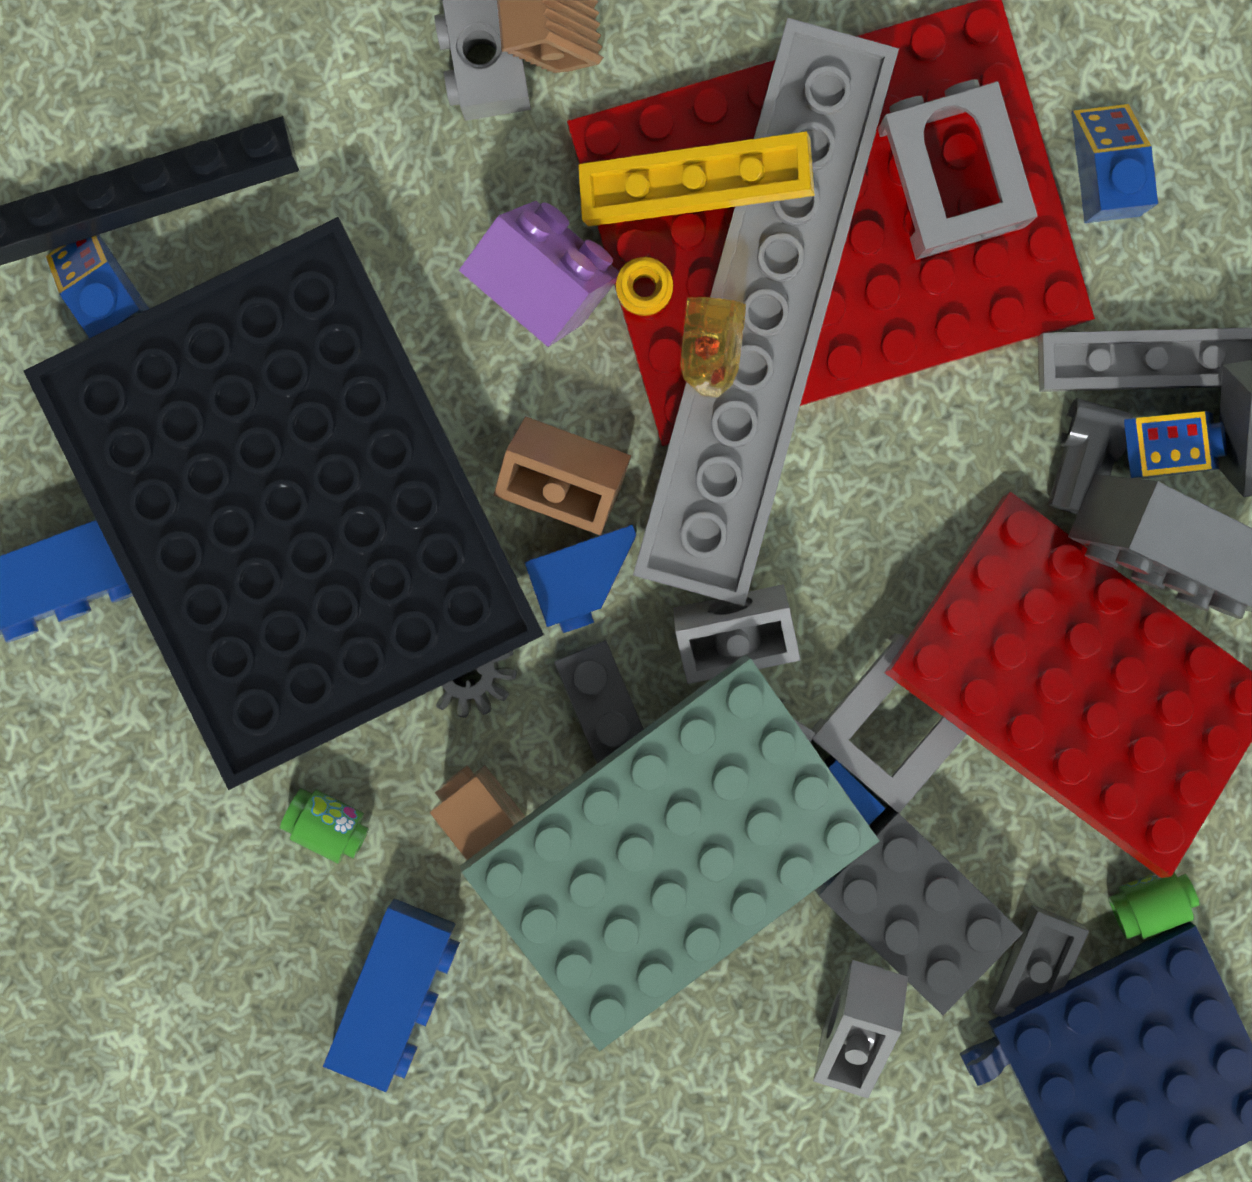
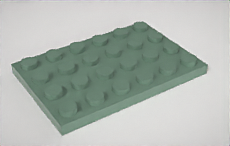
[460,654,879,1052]

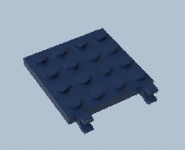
[960,922,1252,1182]

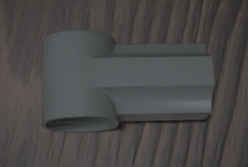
[1048,398,1133,515]

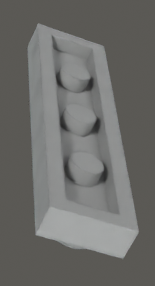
[1038,328,1252,392]

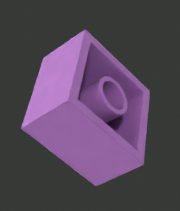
[459,201,619,347]

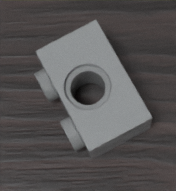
[434,0,531,121]
[674,584,800,684]
[813,960,908,1098]

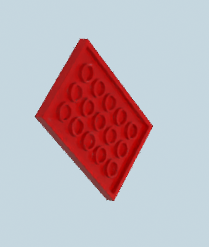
[884,491,1252,878]

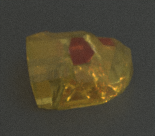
[680,297,746,398]

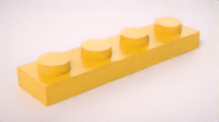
[578,131,815,227]

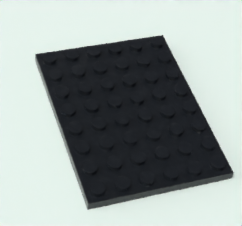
[24,217,545,790]

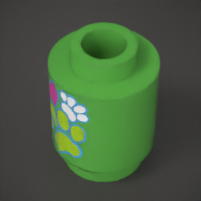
[280,788,369,864]
[1108,872,1200,940]

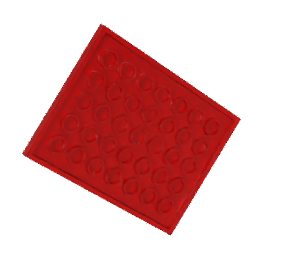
[567,0,1095,447]

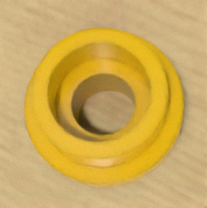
[616,257,673,316]

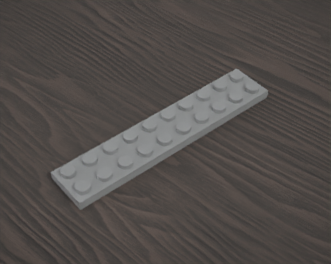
[633,18,899,606]

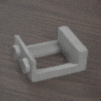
[878,80,1038,260]
[812,633,967,813]

